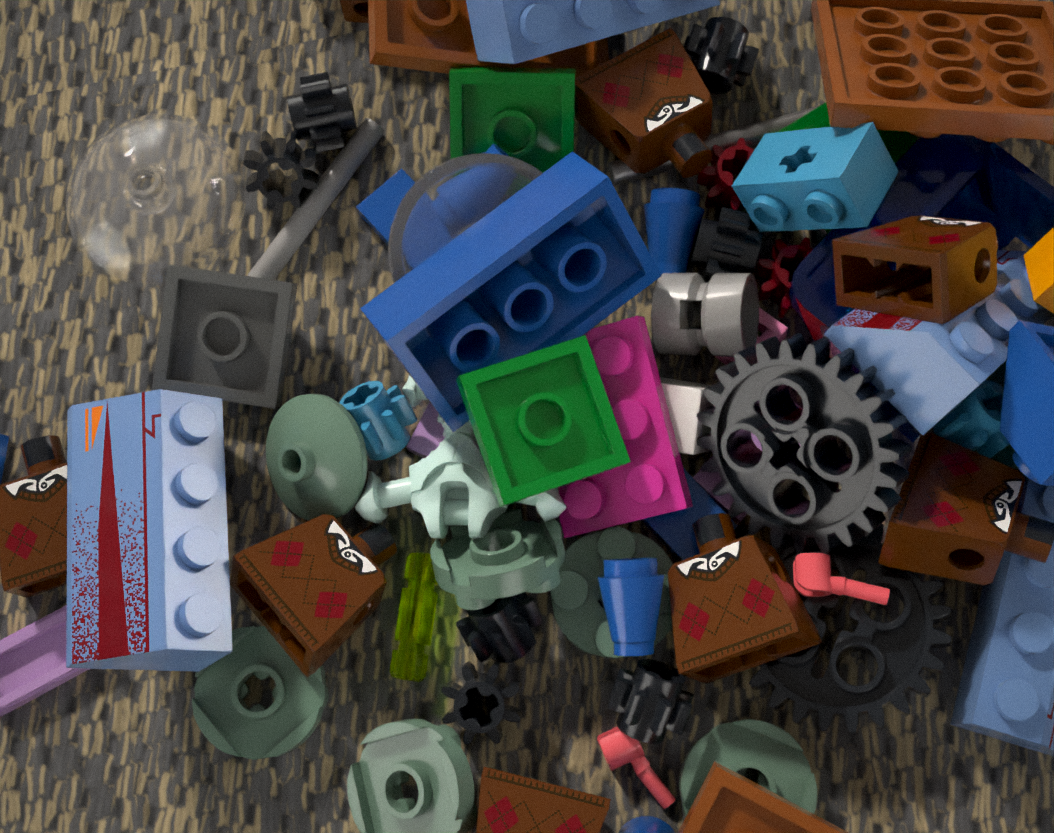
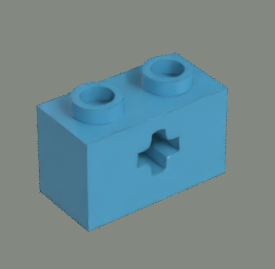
[732,122,899,232]

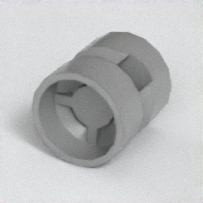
[651,273,759,357]

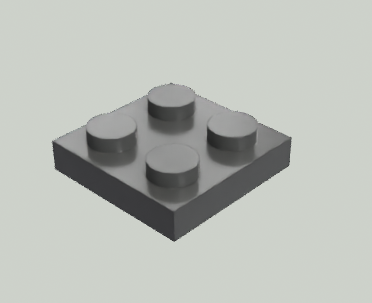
[152,264,298,409]

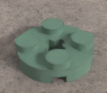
[430,509,565,610]
[550,526,673,660]
[192,626,329,760]
[347,719,477,833]
[679,719,818,817]

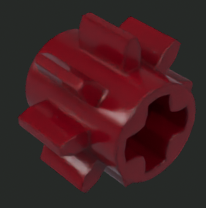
[697,138,754,211]
[754,237,835,318]

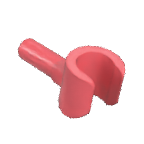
[793,553,890,605]
[597,727,676,809]

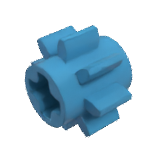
[933,380,1009,458]
[340,381,418,461]

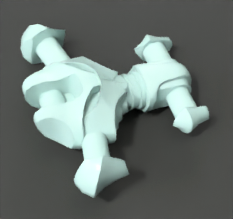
[355,375,567,539]

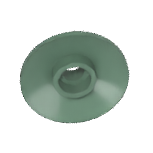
[266,394,368,521]

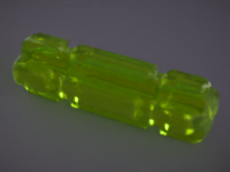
[389,552,438,682]

